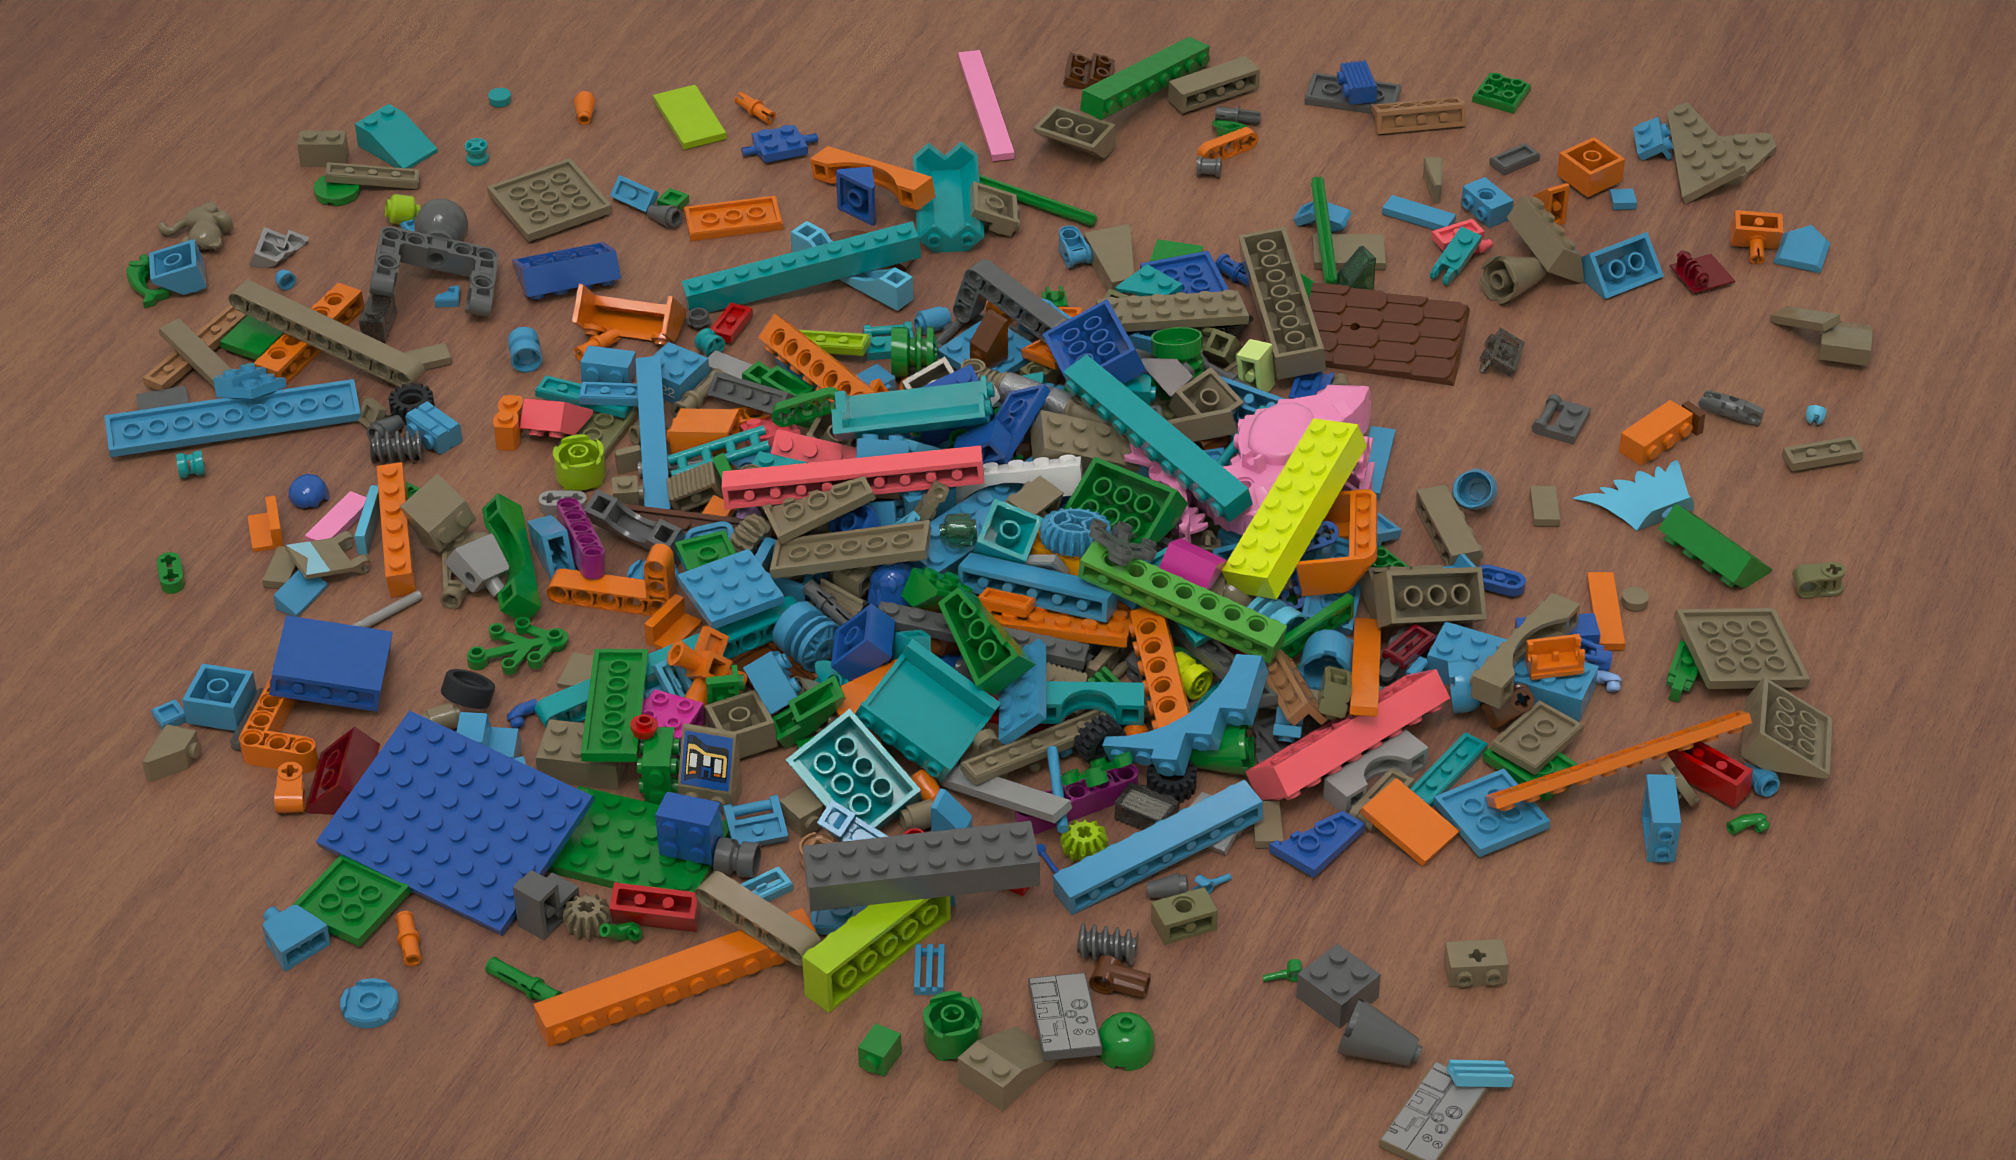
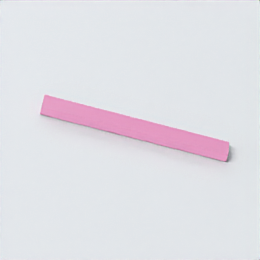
[958,50,1014,162]

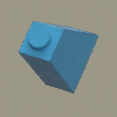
[527,515,575,581]

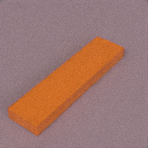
[1586,572,1625,650]

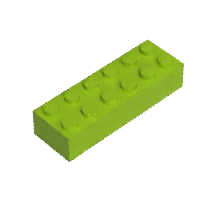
[802,896,951,1013]

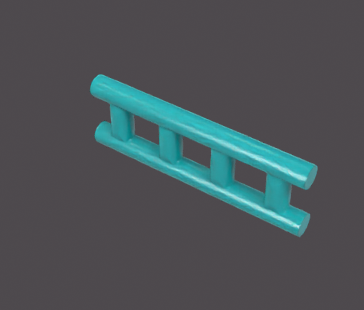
[667,425,771,476]

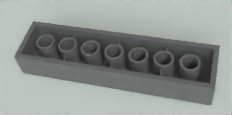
[803,821,1040,912]

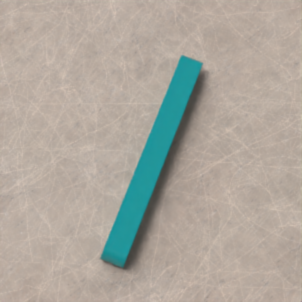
[534,596,798,728]

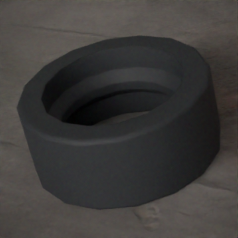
[441,669,495,709]

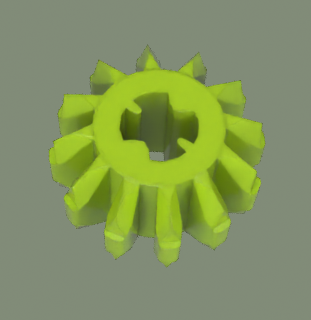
[1060,818,1108,863]

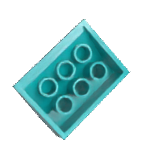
[786,709,921,830]

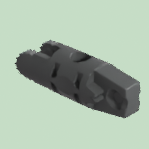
[1698,390,1764,425]

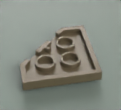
[1719,132,1776,185]

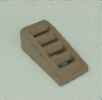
[1423,157,1443,204]

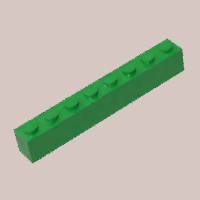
[1080,37,1210,120]

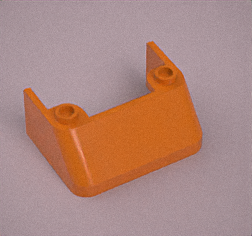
[572,284,687,347]
[1296,489,1378,596]

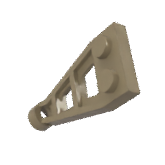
[440,531,491,609]

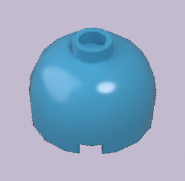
[1448,660,1482,714]

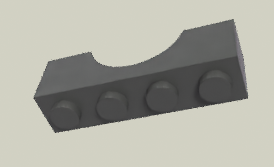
[584,489,686,563]

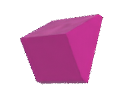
[1159,538,1227,591]

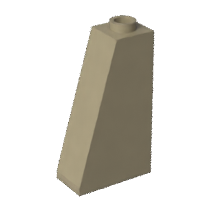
[1084,224,1134,296]

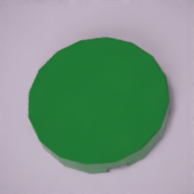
[313,175,361,206]

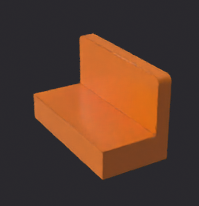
[248,495,284,552]
[644,594,702,649]

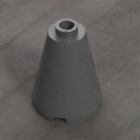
[1337,998,1423,1066]

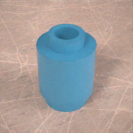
[914,306,951,335]

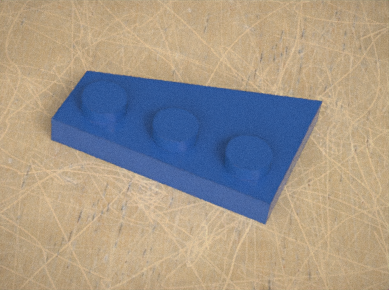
[1269,811,1365,878]

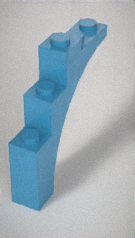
[1102,654,1269,776]

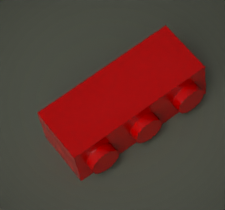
[1668,741,1753,808]
[609,882,702,932]

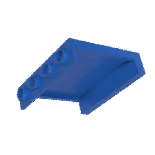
[269,615,393,712]

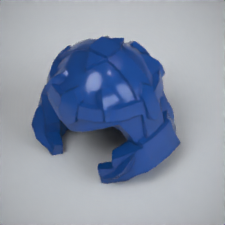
[867,562,912,608]

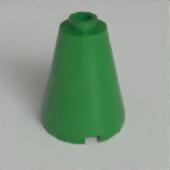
[1189,724,1255,776]

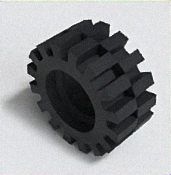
[388,383,435,426]
[1074,714,1126,766]
[1147,760,1197,805]

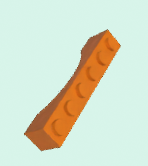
[810,146,936,210]
[377,462,416,598]

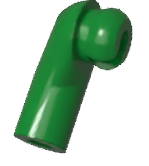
[1726,813,1770,835]
[599,921,643,942]

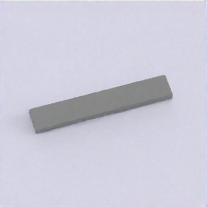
[935,764,1072,823]

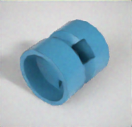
[507,327,543,373]

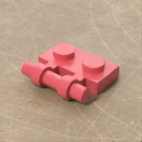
[1431,219,1493,254]

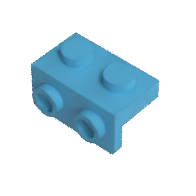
[1633,117,1674,161]

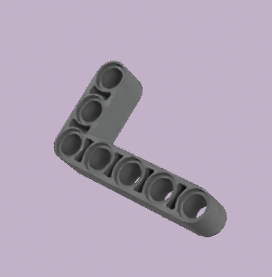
[953,259,1068,344]

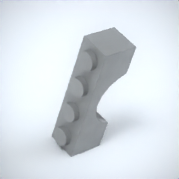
[1323,730,1429,814]

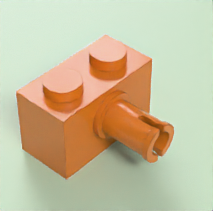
[1730,210,1783,264]

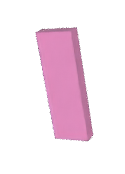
[305,491,367,542]

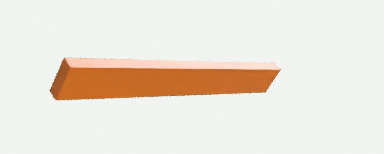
[1350,618,1381,717]

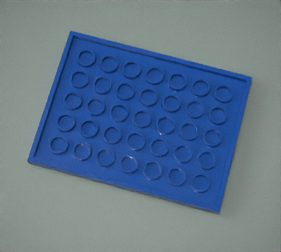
[316,710,595,936]

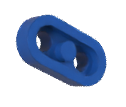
[1479,565,1526,597]

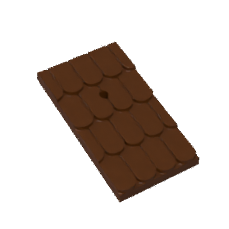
[1309,283,1470,386]

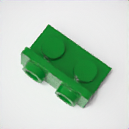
[706,665,745,705]

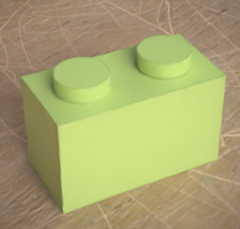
[1236,339,1276,393]

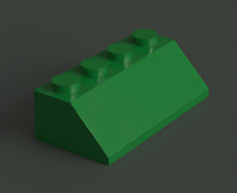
[1658,504,1772,589]

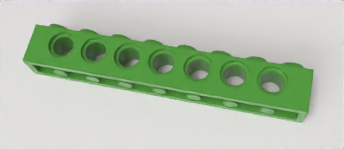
[1078,539,1287,664]

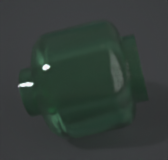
[939,513,977,548]

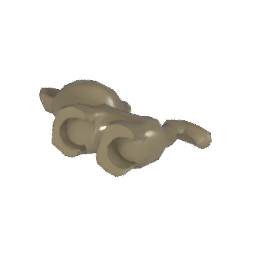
[158,200,234,250]

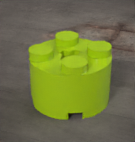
[553,434,606,491]

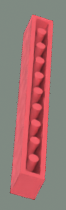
[722,446,985,510]

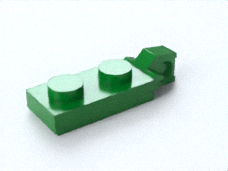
[1666,640,1698,703]

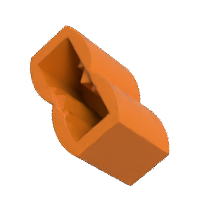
[493,395,524,451]

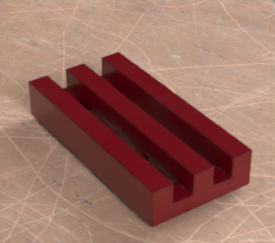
[1382,624,1436,670]

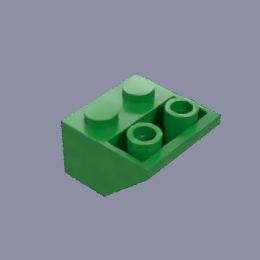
[901,567,980,614]

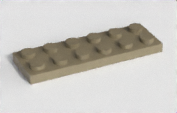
[1096,290,1249,332]
[770,520,932,579]

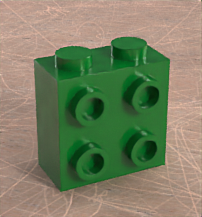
[637,727,680,805]

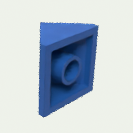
[836,167,876,226]

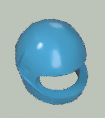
[1452,468,1498,510]

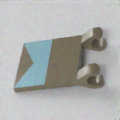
[285,531,371,579]

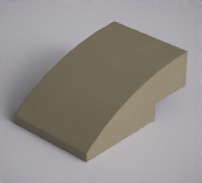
[1819,321,1873,366]

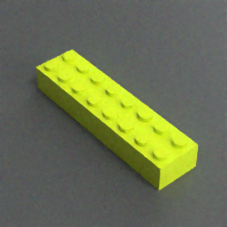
[1222,418,1367,600]

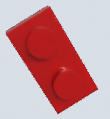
[710,302,753,343]

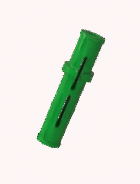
[485,956,563,1001]

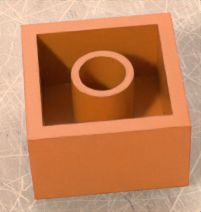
[1557,137,1625,197]

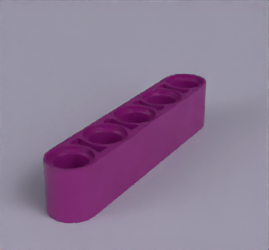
[557,498,605,579]
[1015,764,1138,835]

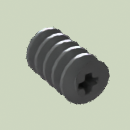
[370,430,424,463]
[1077,923,1139,966]

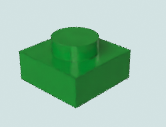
[657,188,689,210]

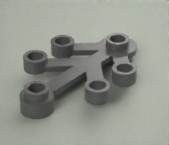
[1089,519,1157,566]

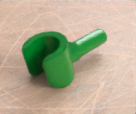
[1262,959,1303,982]

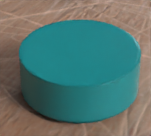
[488,88,511,107]

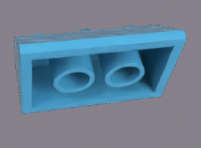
[1581,232,1664,299]

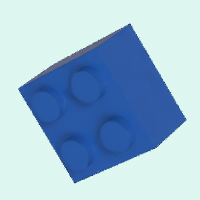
[831,603,895,681]
[655,792,723,865]

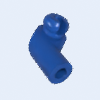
[507,699,537,729]

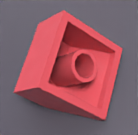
[520,398,593,439]

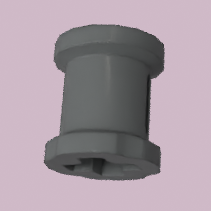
[1196,156,1222,178]

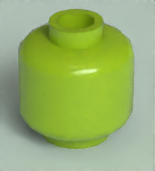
[385,194,420,225]

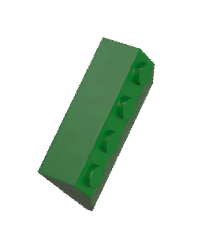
[1064,457,1188,544]

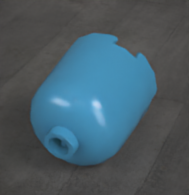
[1299,629,1353,690]

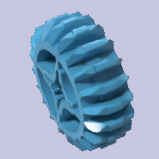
[1040,507,1111,558]

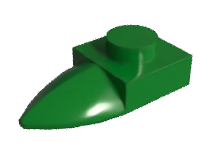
[1212,120,1248,136]

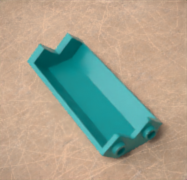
[913,142,984,253]
[831,375,995,441]

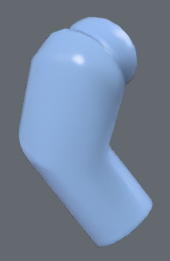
[1596,670,1622,692]

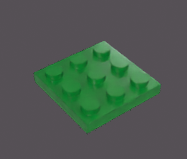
[293,855,411,947]

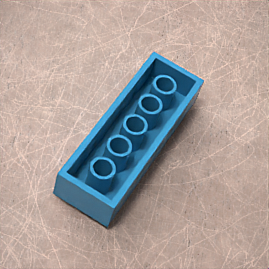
[1427,622,1599,722]

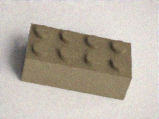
[1030,410,1140,475]
[1373,567,1487,628]

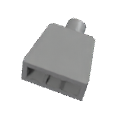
[445,533,509,598]

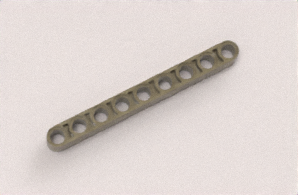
[228,280,425,388]

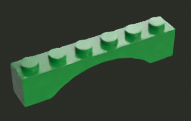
[482,493,541,619]

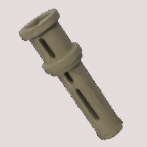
[670,368,725,418]

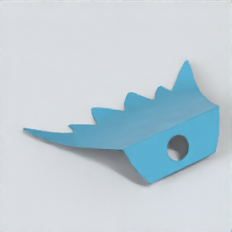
[1573,460,1694,531]

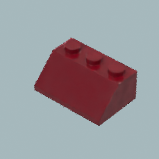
[305,726,380,815]

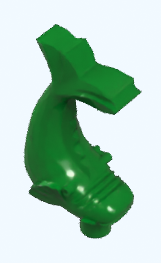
[126,254,171,309]

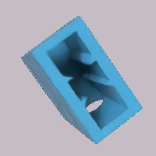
[262,905,331,972]

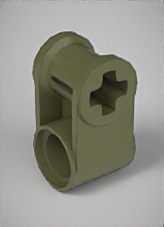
[1792,562,1846,598]

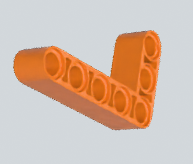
[546,544,677,616]
[239,677,319,773]

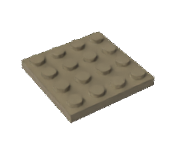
[487,158,612,242]
[1674,608,1810,689]

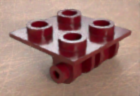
[1669,250,1735,294]

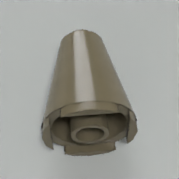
[1480,256,1546,304]

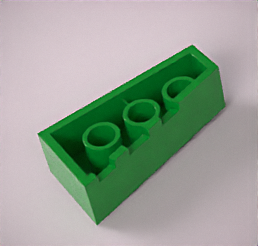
[938,587,1036,696]

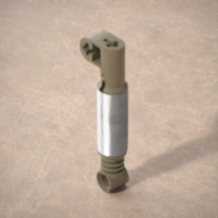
[961,359,1112,425]

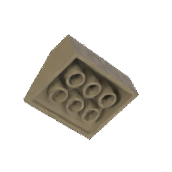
[1741,677,1832,779]

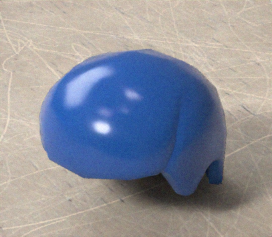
[288,474,329,509]

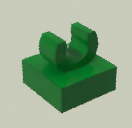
[1041,286,1068,307]

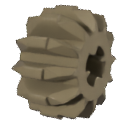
[730,513,773,556]
[563,893,612,941]

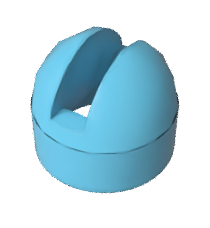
[1806,405,1827,426]

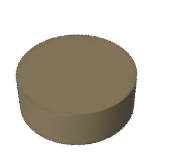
[1621,587,1649,611]

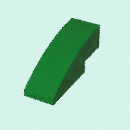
[742,361,815,397]
[772,675,846,749]

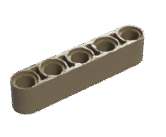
[694,871,821,966]

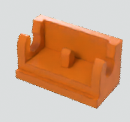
[1524,634,1585,680]

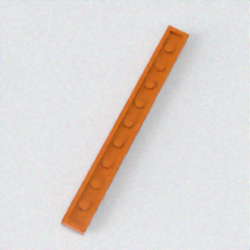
[1486,710,1752,811]

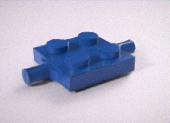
[741,125,818,163]

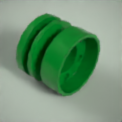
[891,327,938,378]
[1151,327,1204,378]

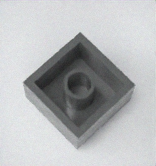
[1296,944,1381,1029]

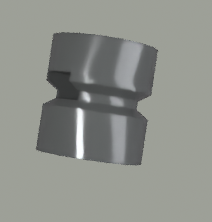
[713,837,762,879]

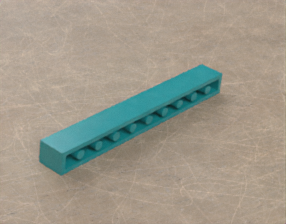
[681,221,922,313]
[1063,354,1253,523]

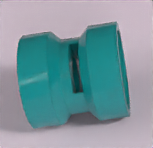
[176,450,205,479]

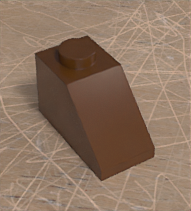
[970,309,1008,369]

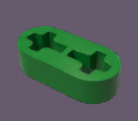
[157,552,185,594]

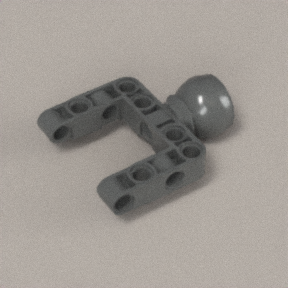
[369,198,498,318]

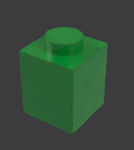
[858,1023,902,1077]

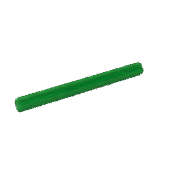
[979,174,1098,227]
[1311,176,1338,285]

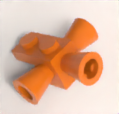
[667,626,747,711]

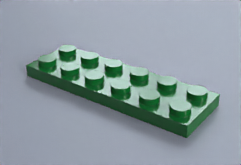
[581,649,649,762]

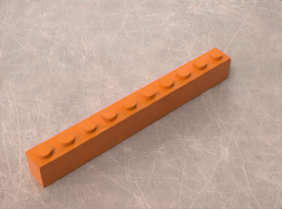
[533,908,816,1047]

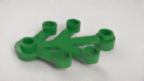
[467,617,569,675]
[1060,751,1133,788]

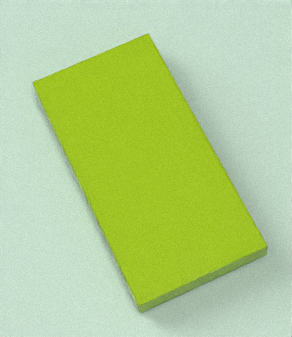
[653,85,727,150]

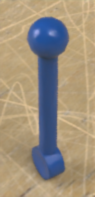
[1036,844,1059,874]

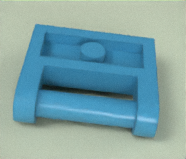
[722,795,788,846]

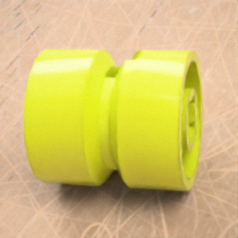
[1176,651,1213,700]

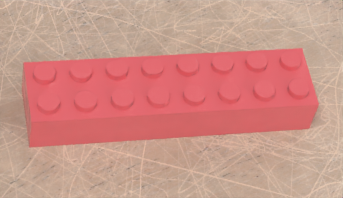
[1245,669,1450,801]

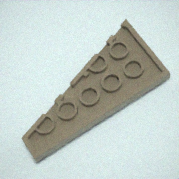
[1667,102,1747,204]

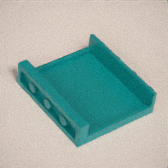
[855,639,1001,782]

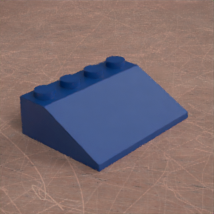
[512,242,621,300]
[1043,299,1147,383]

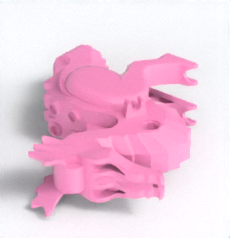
[1124,385,1375,543]

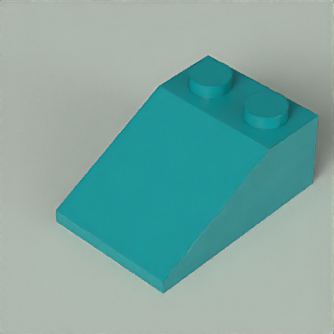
[355,104,438,169]

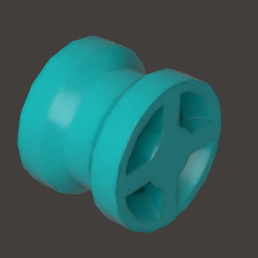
[464,138,489,166]
[694,328,725,357]

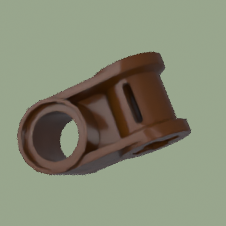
[1480,683,1535,728]

